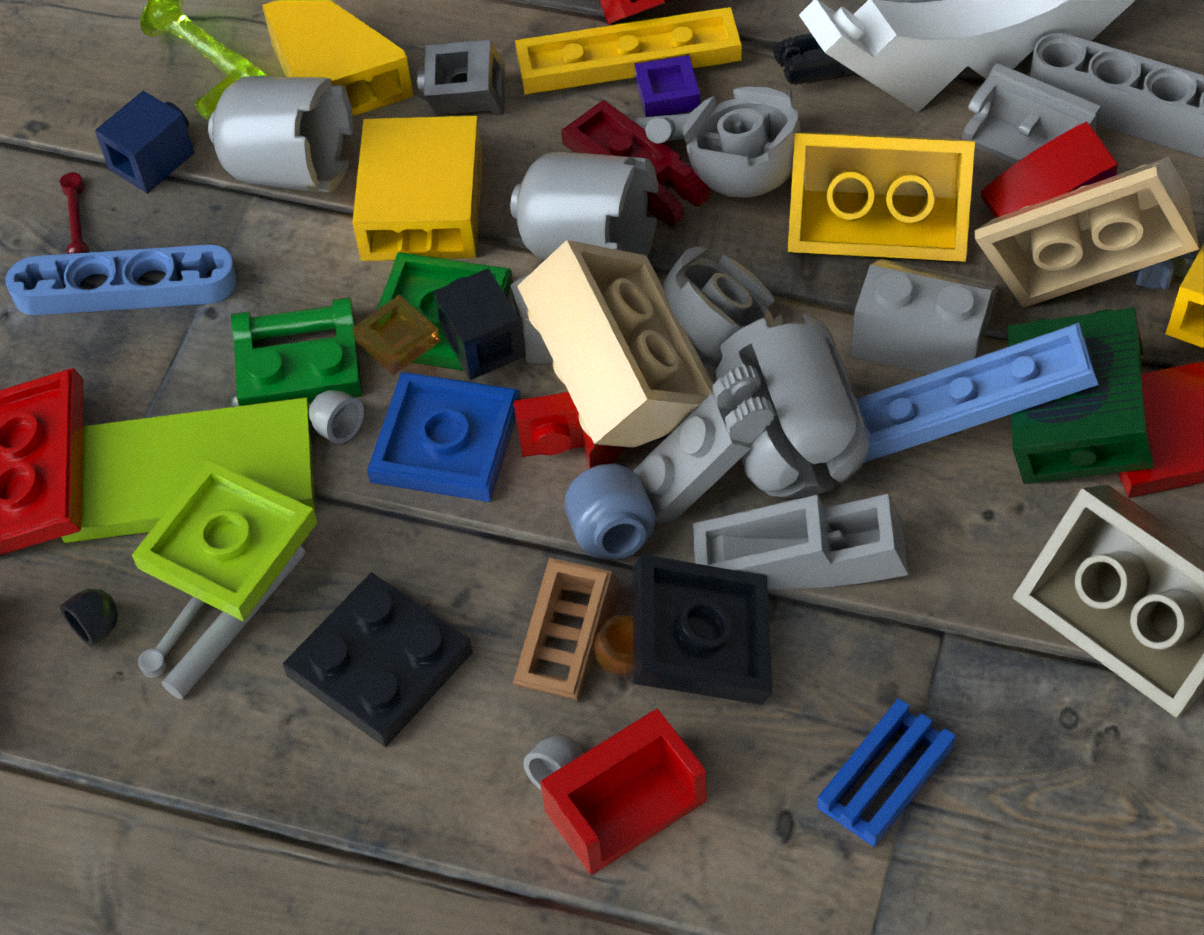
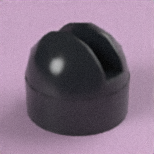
[60,589,118,647]

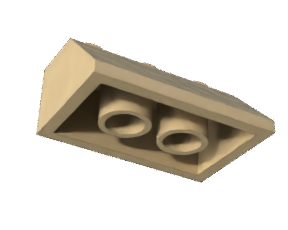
[975,157,1199,308]
[517,240,713,447]

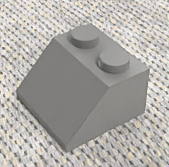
[851,259,999,374]

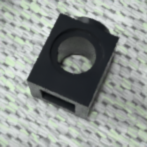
[433,268,525,380]

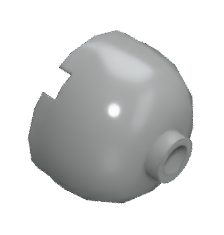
[683,86,802,198]
[662,247,783,368]

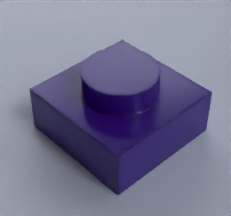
[635,55,700,117]

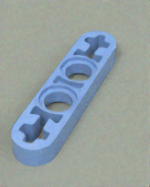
[5,245,238,315]

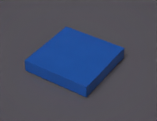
[367,372,521,502]

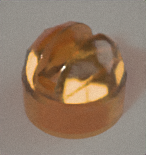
[593,615,633,675]

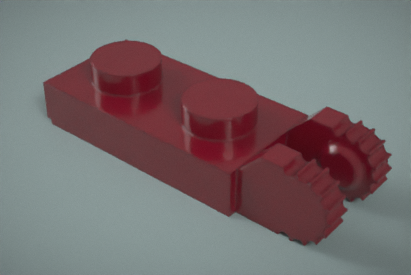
[561,100,711,227]

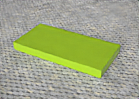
[61,398,316,543]

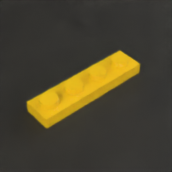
[515,7,742,95]

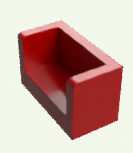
[540,708,707,875]

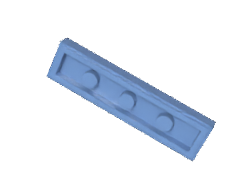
[857,323,1099,463]

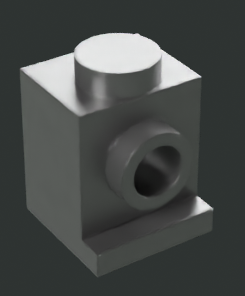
[417,39,505,115]

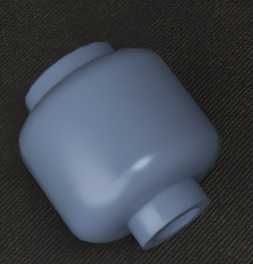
[564,463,656,560]

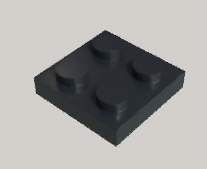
[633,554,772,705]
[282,572,473,748]

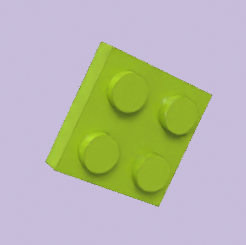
[132,459,318,622]

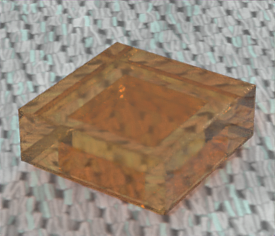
[352,295,440,376]

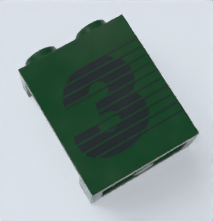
[1007,307,1154,484]

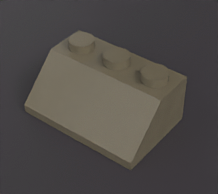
[1012,485,1204,718]

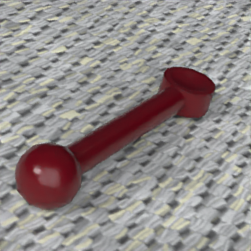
[59,172,90,254]

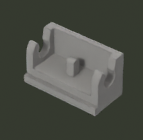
[962,63,1101,165]

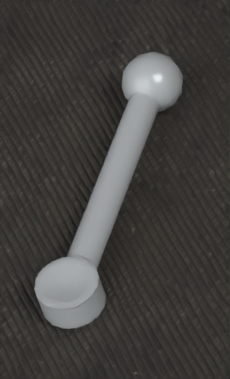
[138,597,204,678]

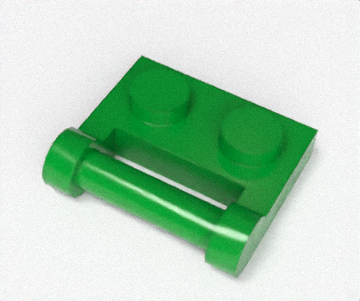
[231,297,362,406]

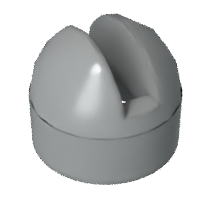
[309,390,364,444]
[523,735,583,790]

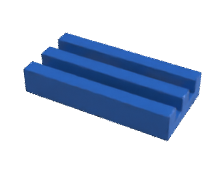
[817,698,956,848]

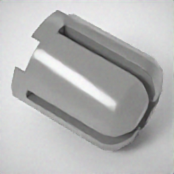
[712,314,870,500]

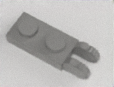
[633,365,776,524]

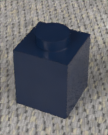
[95,90,194,193]

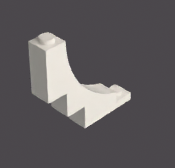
[799,0,1135,113]

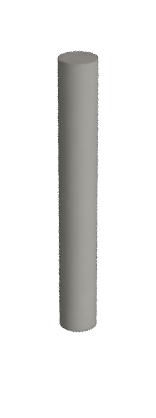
[162,546,306,699]

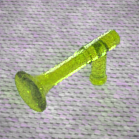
[140,0,268,120]

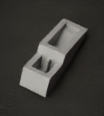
[693,494,909,590]

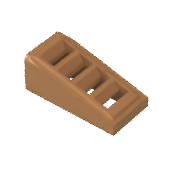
[513,557,619,701]

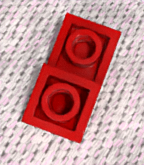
[981,121,1118,218]

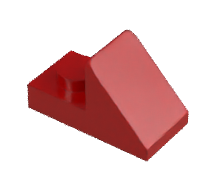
[514,392,626,469]

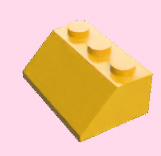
[788,132,975,262]

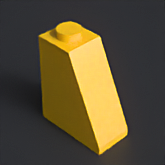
[262,0,414,116]

